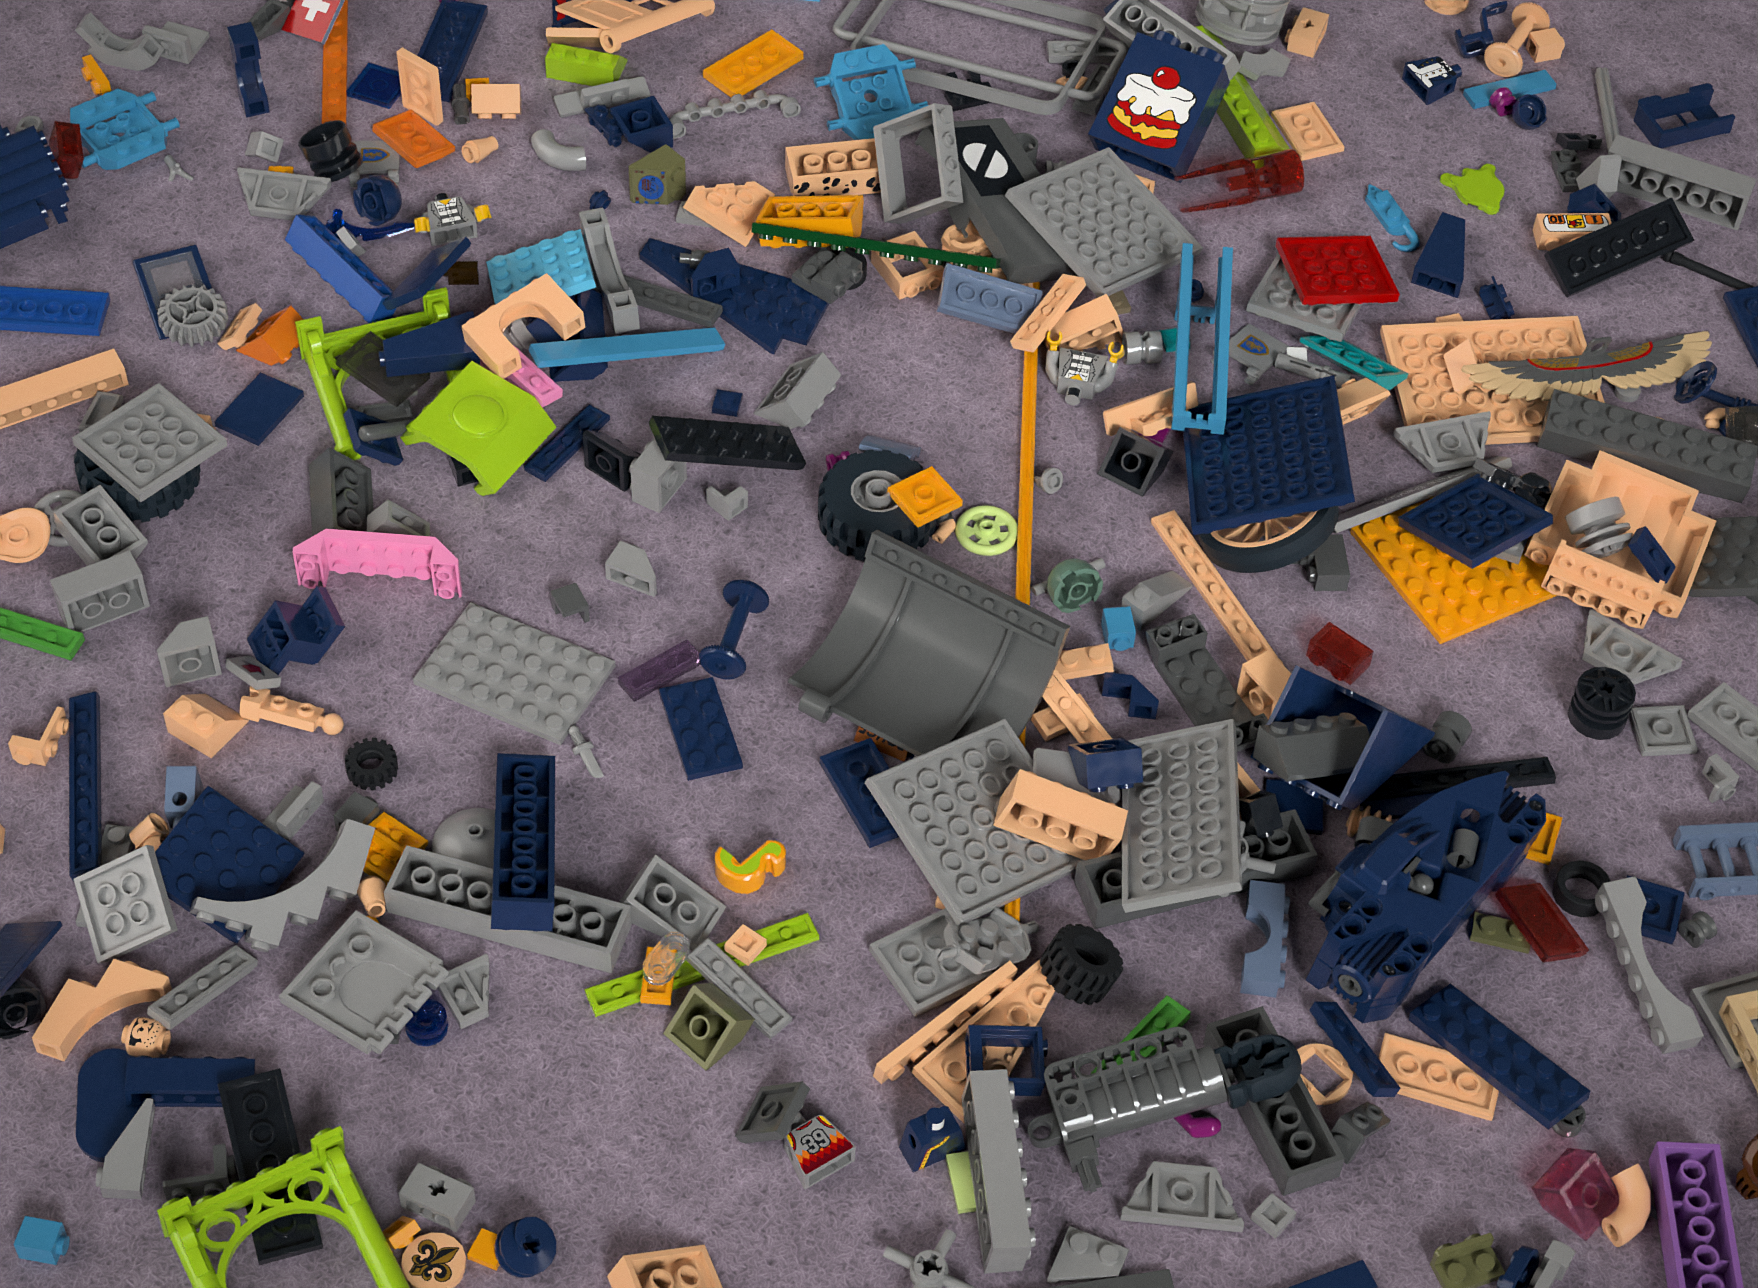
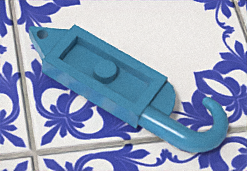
[1365,184,1420,252]

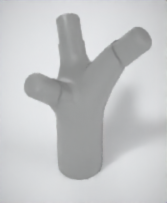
[164,155,194,181]

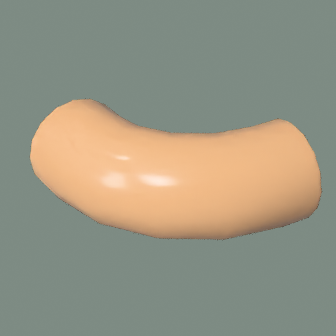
[1602,1163,1651,1247]

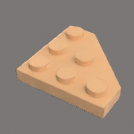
[683,181,775,247]

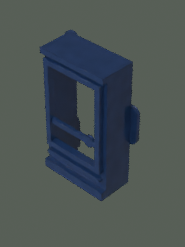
[1633,83,1735,149]

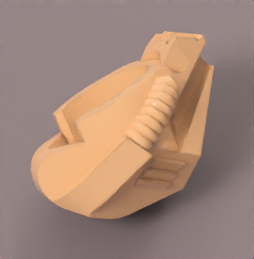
[941,220,992,257]

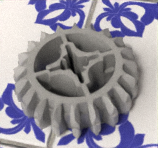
[157,284,228,348]

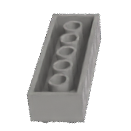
[1102,0,1241,81]
[1608,135,1757,231]
[961,1069,1036,1274]

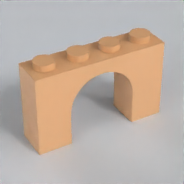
[461,273,586,379]

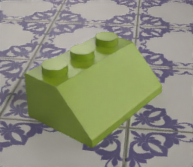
[545,43,628,86]

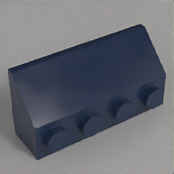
[549,289,608,382]

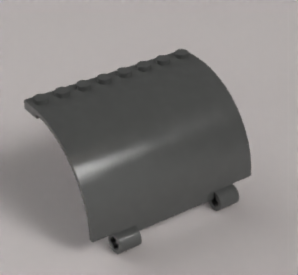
[788,530,1071,756]

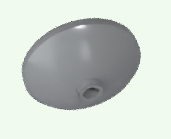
[432,808,495,868]

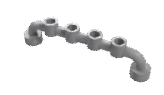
[670,90,801,139]

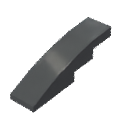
[248,0,295,40]

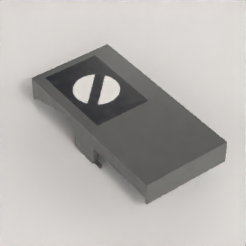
[915,118,1078,284]

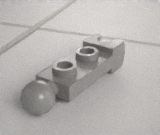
[1529,1239,1576,1288]

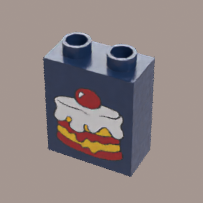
[1088,30,1230,183]

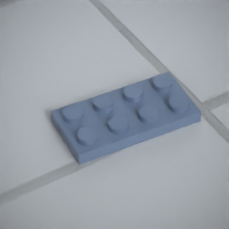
[937,263,1042,334]

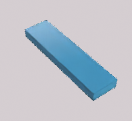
[1463,69,1557,109]

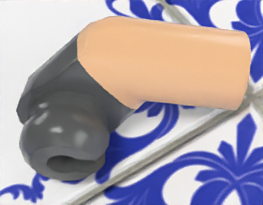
[932,512,956,544]

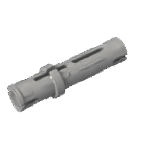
[1274,352,1352,388]

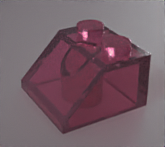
[1531,1148,1619,1241]

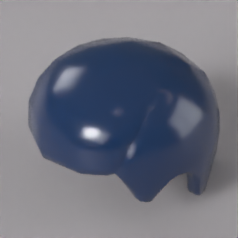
[1512,94,1547,130]

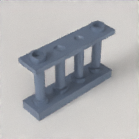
[1672,822,1758,900]

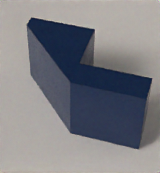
[1102,672,1159,720]

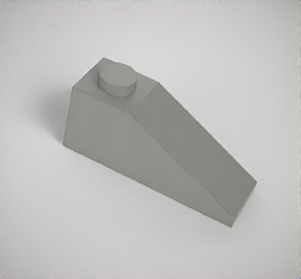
[1121,571,1193,631]
[96,1098,155,1199]

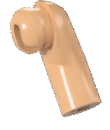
[1704,408,1738,429]

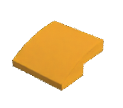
[363,812,428,886]

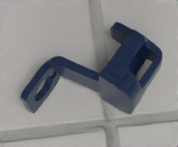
[1454,1,1508,58]

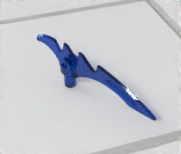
[325,209,415,241]

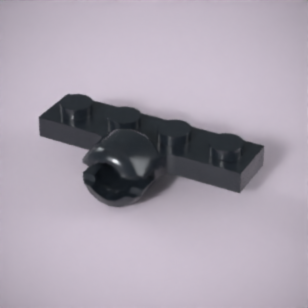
[1473,457,1553,507]

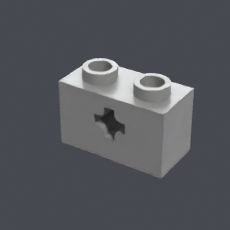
[399,1162,476,1232]

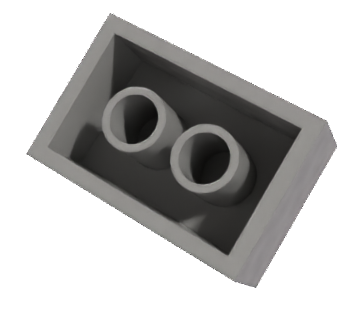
[50,550,150,633]

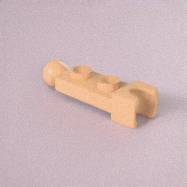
[240,686,344,735]

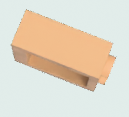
[871,231,944,300]

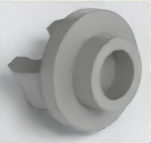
[1034,467,1063,494]

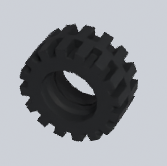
[345,738,398,791]

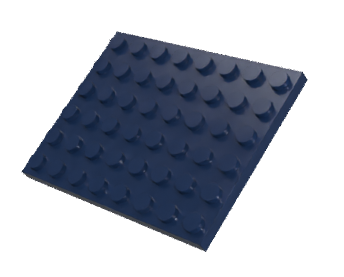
[1183,375,1355,535]

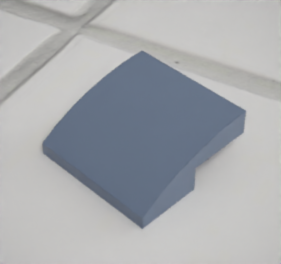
[859,435,921,461]

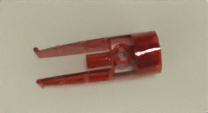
[1174,149,1305,213]

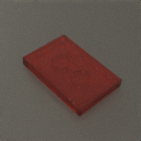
[1495,883,1589,963]

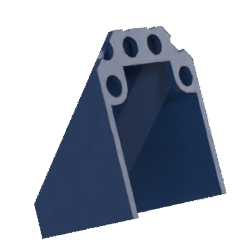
[1250,665,1436,811]

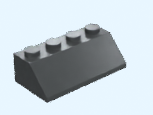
[309,447,374,536]
[1253,713,1370,782]

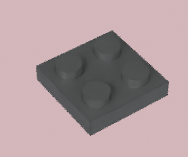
[735,1081,810,1144]

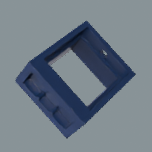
[965,1025,1048,1096]

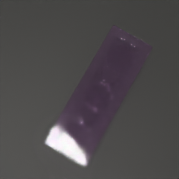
[618,640,701,702]

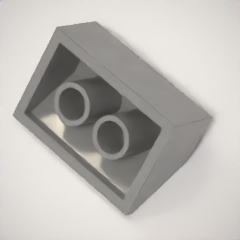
[753,352,841,429]
[53,485,148,566]

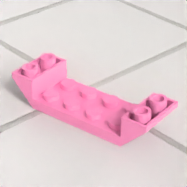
[292,529,462,599]

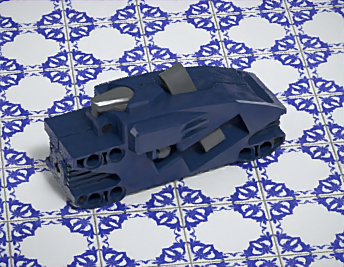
[1306,771,1546,1024]

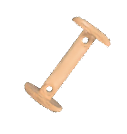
[1484,2,1550,78]

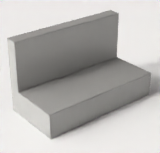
[262,781,324,841]

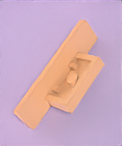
[1103,381,1198,436]

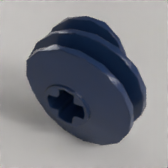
[494,1217,557,1278]

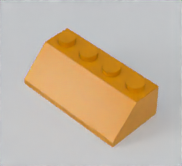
[756,195,864,248]

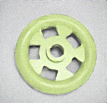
[955,505,1018,556]

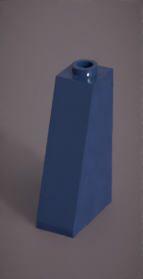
[1411,212,1466,298]
[379,311,480,377]

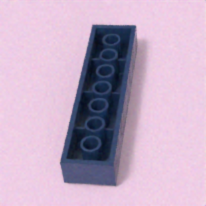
[491,753,555,932]

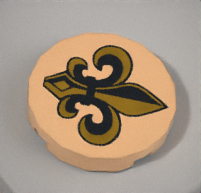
[401,1232,467,1288]

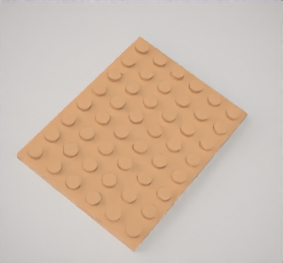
[1380,316,1605,445]

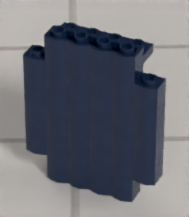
[0,124,70,249]

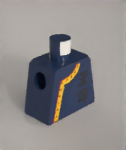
[899,1106,966,1172]

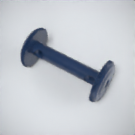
[699,579,769,679]

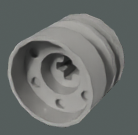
[1565,496,1634,559]

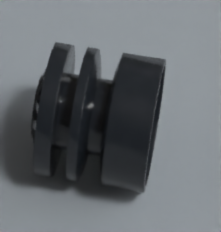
[298,120,363,182]
[1568,667,1636,740]

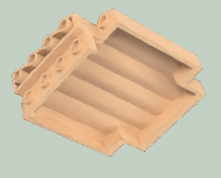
[1525,450,1716,629]

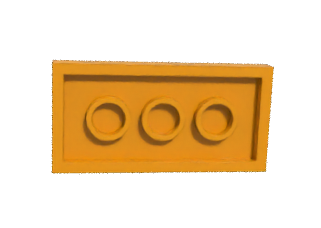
[703,29,804,97]

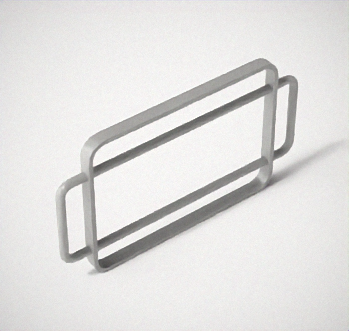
[833,0,1128,115]

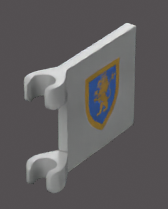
[349,140,400,187]
[1211,324,1290,385]

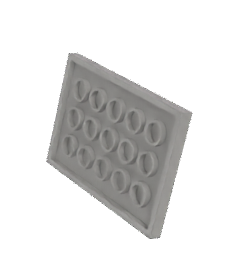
[413,602,616,745]

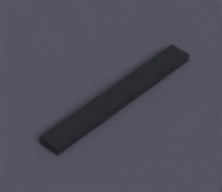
[1343,757,1556,808]

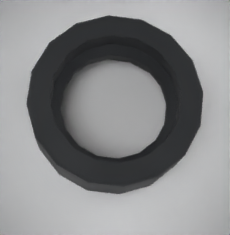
[1552,860,1611,917]

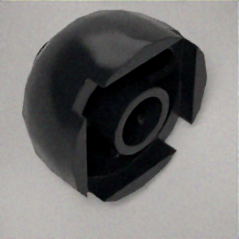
[0,977,47,1039]

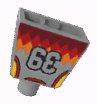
[784,1112,856,1190]

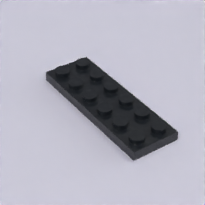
[1544,198,1694,297]
[648,415,806,470]
[218,1068,323,1265]

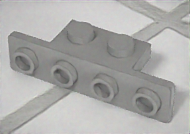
[554,76,650,118]

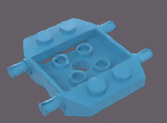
[814,44,928,140]
[56,89,180,170]

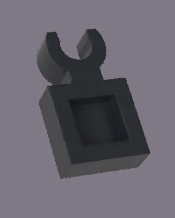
[1556,133,1602,153]

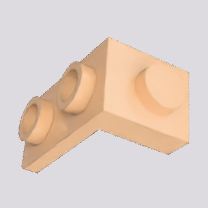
[8,706,69,766]

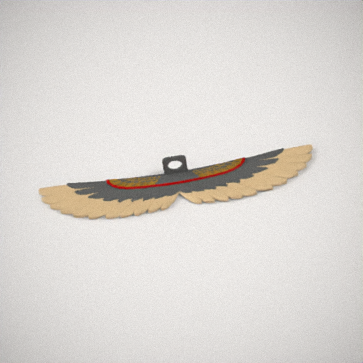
[1461,331,1712,401]

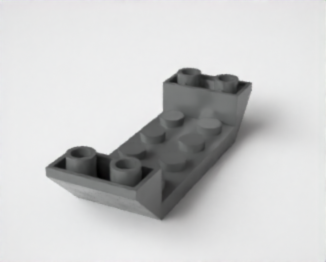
[1146,614,1268,752]

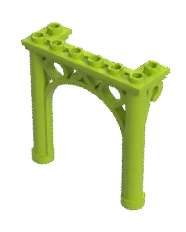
[295,287,463,460]
[157,1126,410,1288]

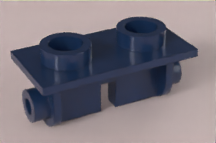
[584,105,624,147]
[1479,276,1515,320]

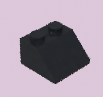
[1097,427,1174,497]
[583,430,641,492]

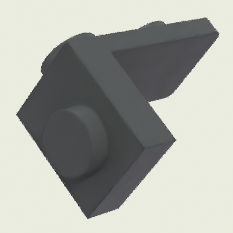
[1331,1102,1391,1164]
[163,1144,236,1201]

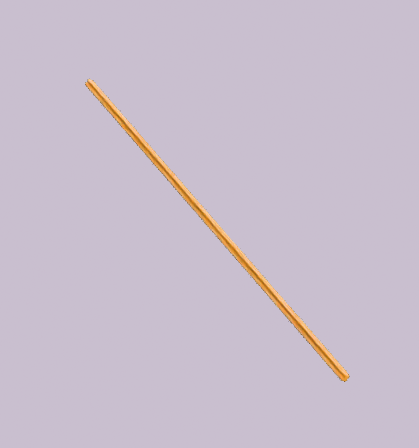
[1004,282,1040,921]

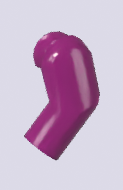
[1174,1113,1221,1138]

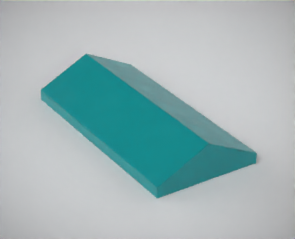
[1300,335,1409,390]

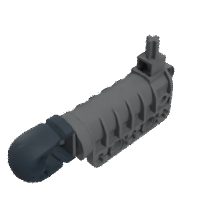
[1027,1027,1302,1193]

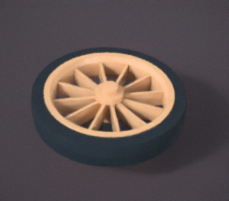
[1198,506,1339,573]

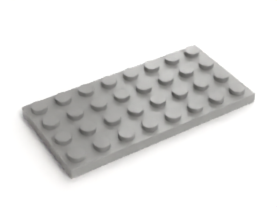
[1122,719,1242,913]

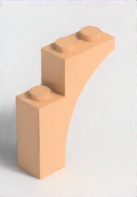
[32,959,172,1061]

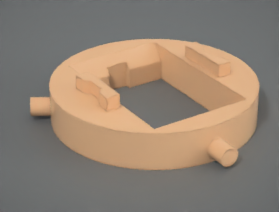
[1297,1044,1355,1105]

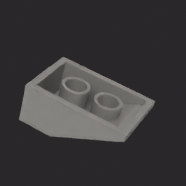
[1033,748,1122,808]
[619,855,727,951]

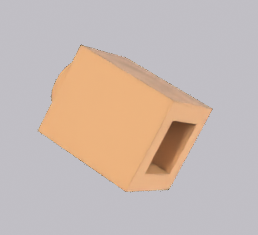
[1526,28,1565,63]

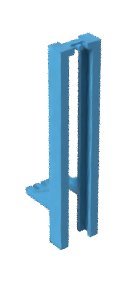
[1171,243,1233,435]

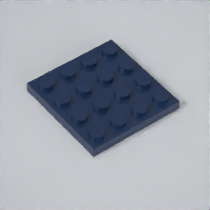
[1398,473,1553,569]
[155,786,305,944]

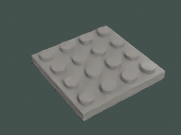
[1246,253,1363,342]
[72,383,227,502]

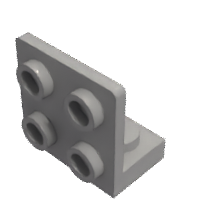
[142,21,210,64]

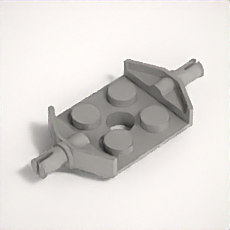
[935,907,1039,974]

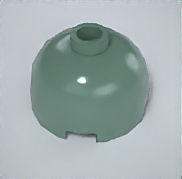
[1047,558,1103,613]

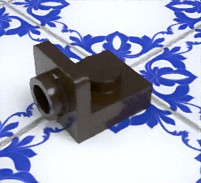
[443,261,479,285]

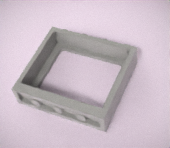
[873,103,964,224]

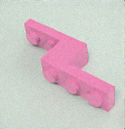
[480,345,563,408]

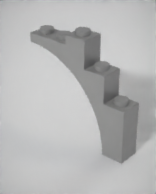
[189,819,375,952]

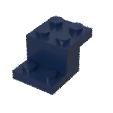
[247,586,345,675]

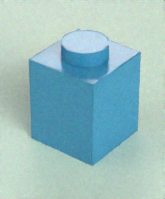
[1101,607,1136,651]
[13,1216,70,1265]

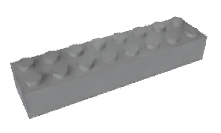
[384,845,632,973]

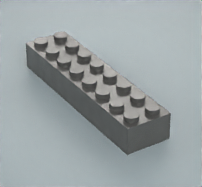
[1537,389,1758,503]
[1074,809,1318,929]

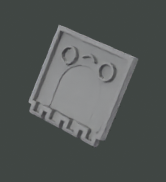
[279,910,449,1055]

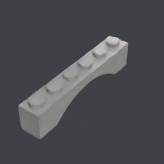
[579,207,640,334]
[1595,876,1704,1054]

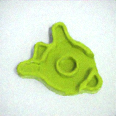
[1440,164,1505,215]

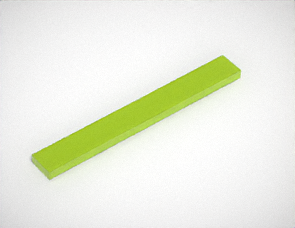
[585,913,819,1017]

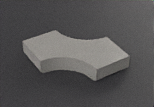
[1238,48,1291,82]

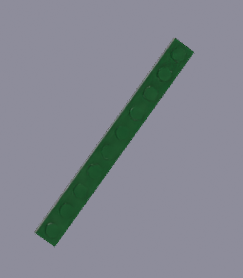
[751,222,1001,273]

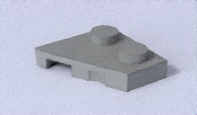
[437,954,489,1029]
[1047,1226,1129,1283]

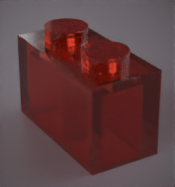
[49,121,84,179]
[1306,622,1374,685]

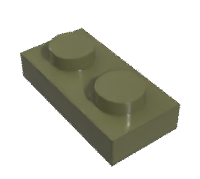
[1470,912,1534,954]

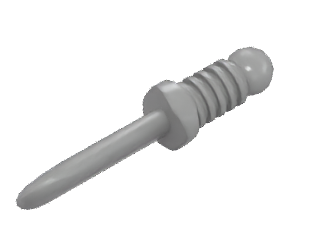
[568,725,604,778]

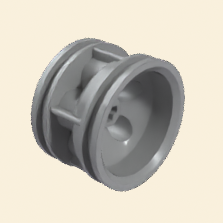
[1195,0,1291,46]

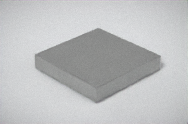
[1629,705,1698,756]

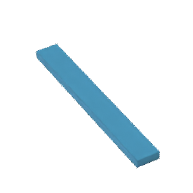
[529,327,725,368]

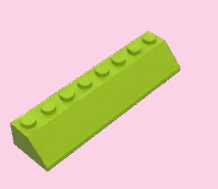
[1196,25,1296,169]

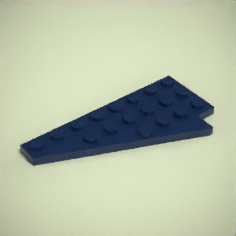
[640,238,829,354]

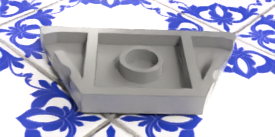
[237,167,332,221]
[1393,411,1491,473]
[1582,609,1683,685]
[1120,1161,1244,1233]

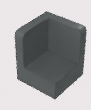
[550,583,590,623]

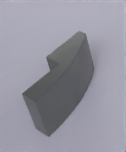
[1550,149,1581,193]

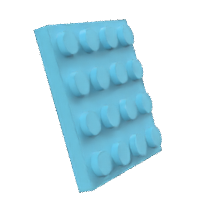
[486,229,596,304]

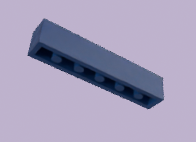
[285,214,396,323]

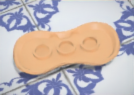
[0,508,50,563]

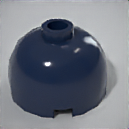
[353,175,402,226]

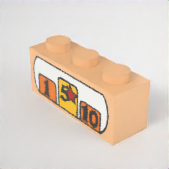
[1533,213,1612,251]

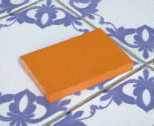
[372,109,455,168]

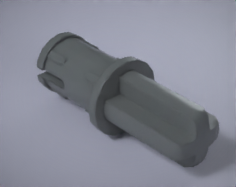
[451,83,470,125]

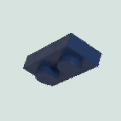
[1628,526,1676,584]

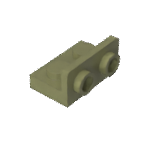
[1430,1233,1505,1288]

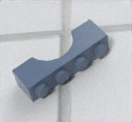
[1240,880,1290,998]

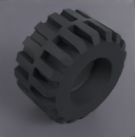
[1040,924,1123,1005]

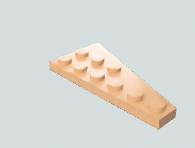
[912,960,1055,1124]

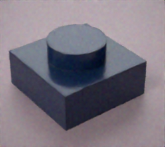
[712,389,743,417]

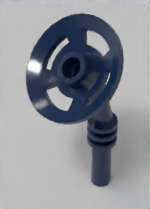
[1674,361,1758,414]

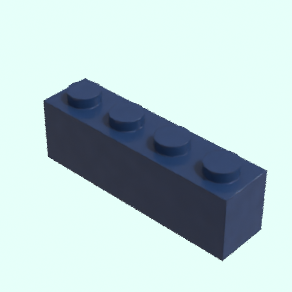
[124,1056,256,1107]

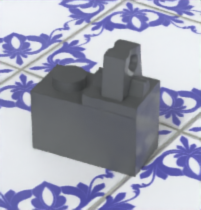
[1292,534,1350,591]

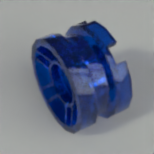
[405,999,449,1047]

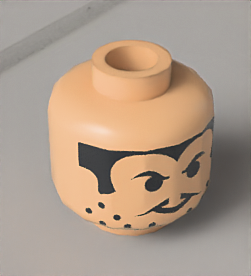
[121,1017,171,1058]

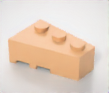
[1043,294,1123,352]

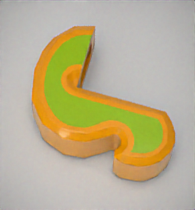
[715,840,786,894]

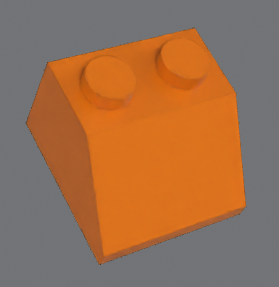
[236,306,304,366]

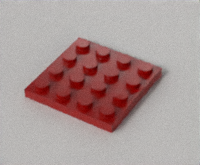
[1275,235,1400,305]

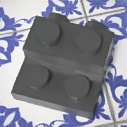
[792,247,863,304]

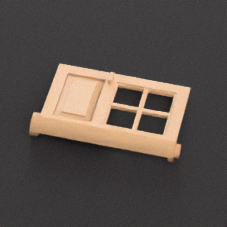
[555,0,715,53]

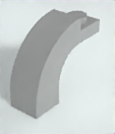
[75,12,164,71]

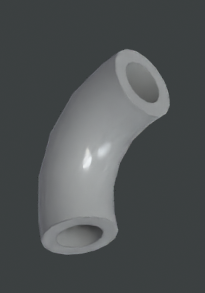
[531,129,586,171]

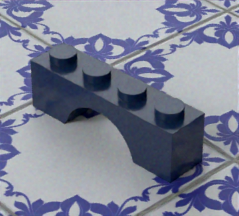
[227,22,270,118]

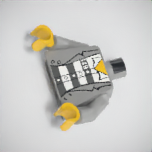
[414,193,492,246]
[1046,331,1125,406]

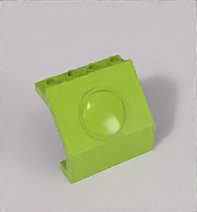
[400,361,556,496]

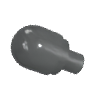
[679,249,710,269]

